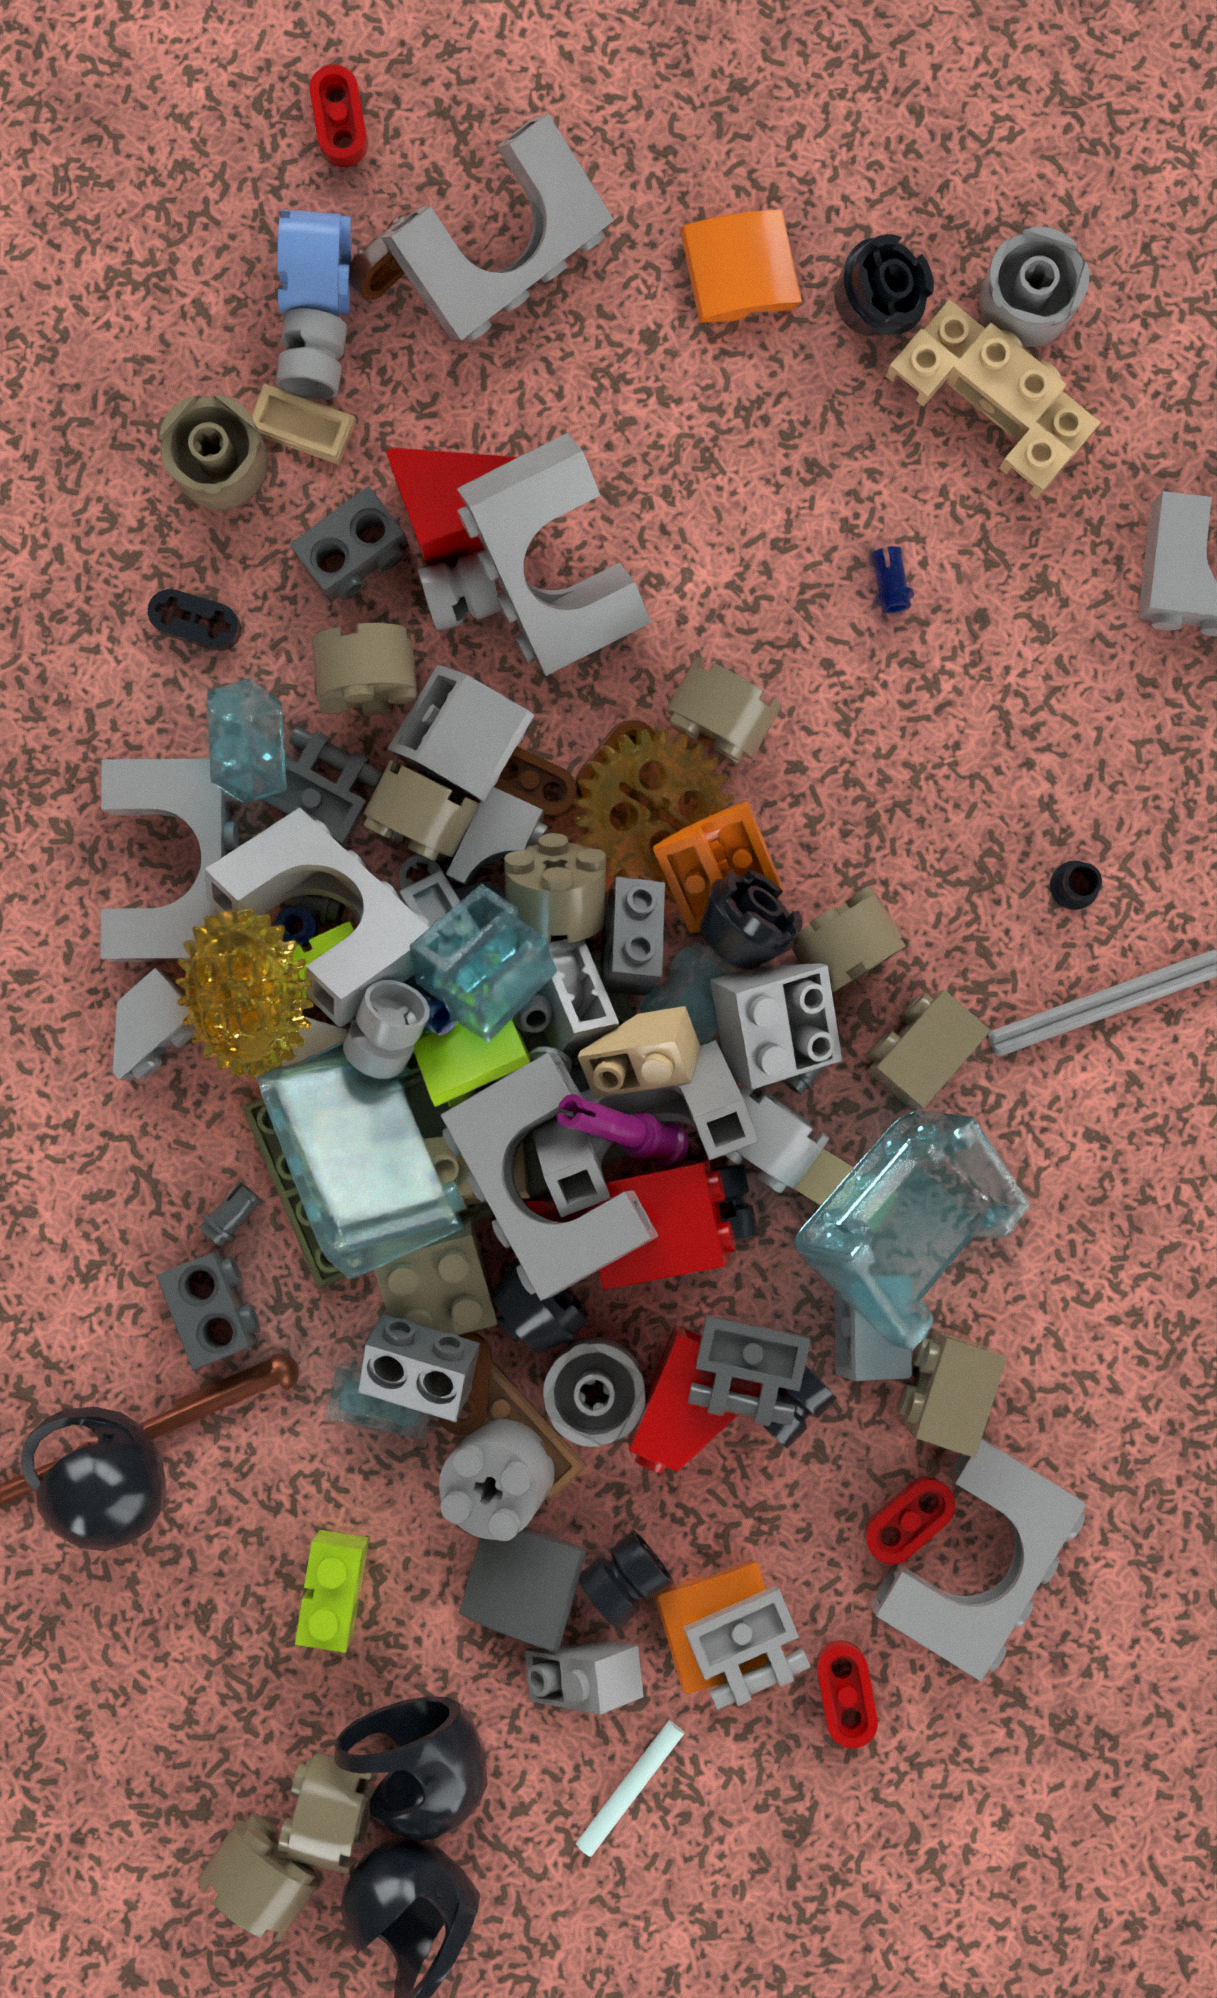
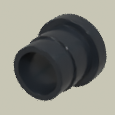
[1050,861,1102,910]

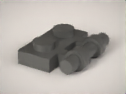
[256,726,384,846]
[687,1314,811,1426]

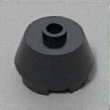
[834,234,934,336]
[700,870,802,970]
[492,1258,589,1353]

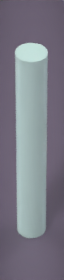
[576,1720,685,1857]

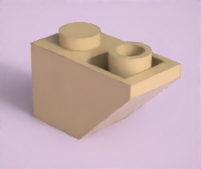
[578,1006,701,1098]

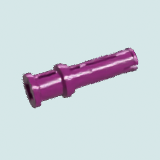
[557,1094,689,1168]

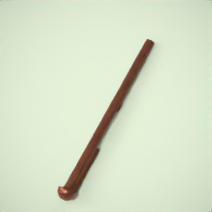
[0,1353,299,1506]

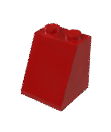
[385,448,538,567]
[586,1160,736,1290]
[628,1325,761,1474]

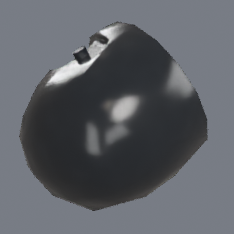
[21,1407,166,1551]
[334,1696,488,1842]
[340,1837,480,1998]

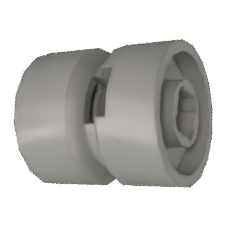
[275,308,347,400]
[418,550,502,632]
[343,980,430,1079]

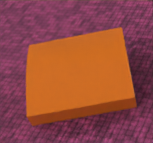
[680,209,802,323]
[653,801,783,934]
[655,1561,785,1694]

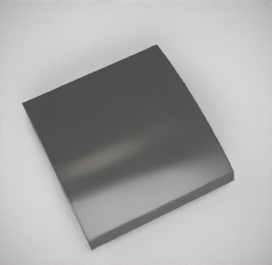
[459,1528,587,1651]

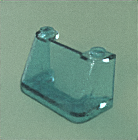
[257,1052,465,1280]
[794,1111,1031,1351]

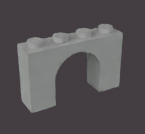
[381,114,614,342]
[457,433,651,676]
[1138,491,1217,636]
[100,758,239,962]
[205,807,435,1028]
[532,1040,758,1217]
[441,1052,659,1301]
[870,1438,1087,1682]

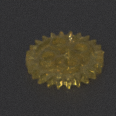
[573,728,734,890]
[176,909,313,1077]

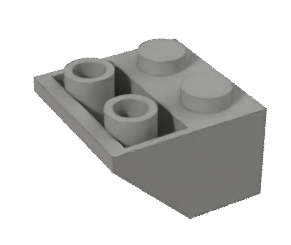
[388,664,535,802]
[710,963,842,1090]

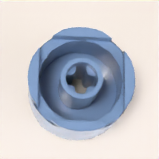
[277,209,352,317]

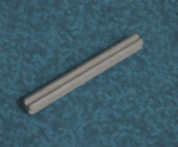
[988,950,1217,1056]

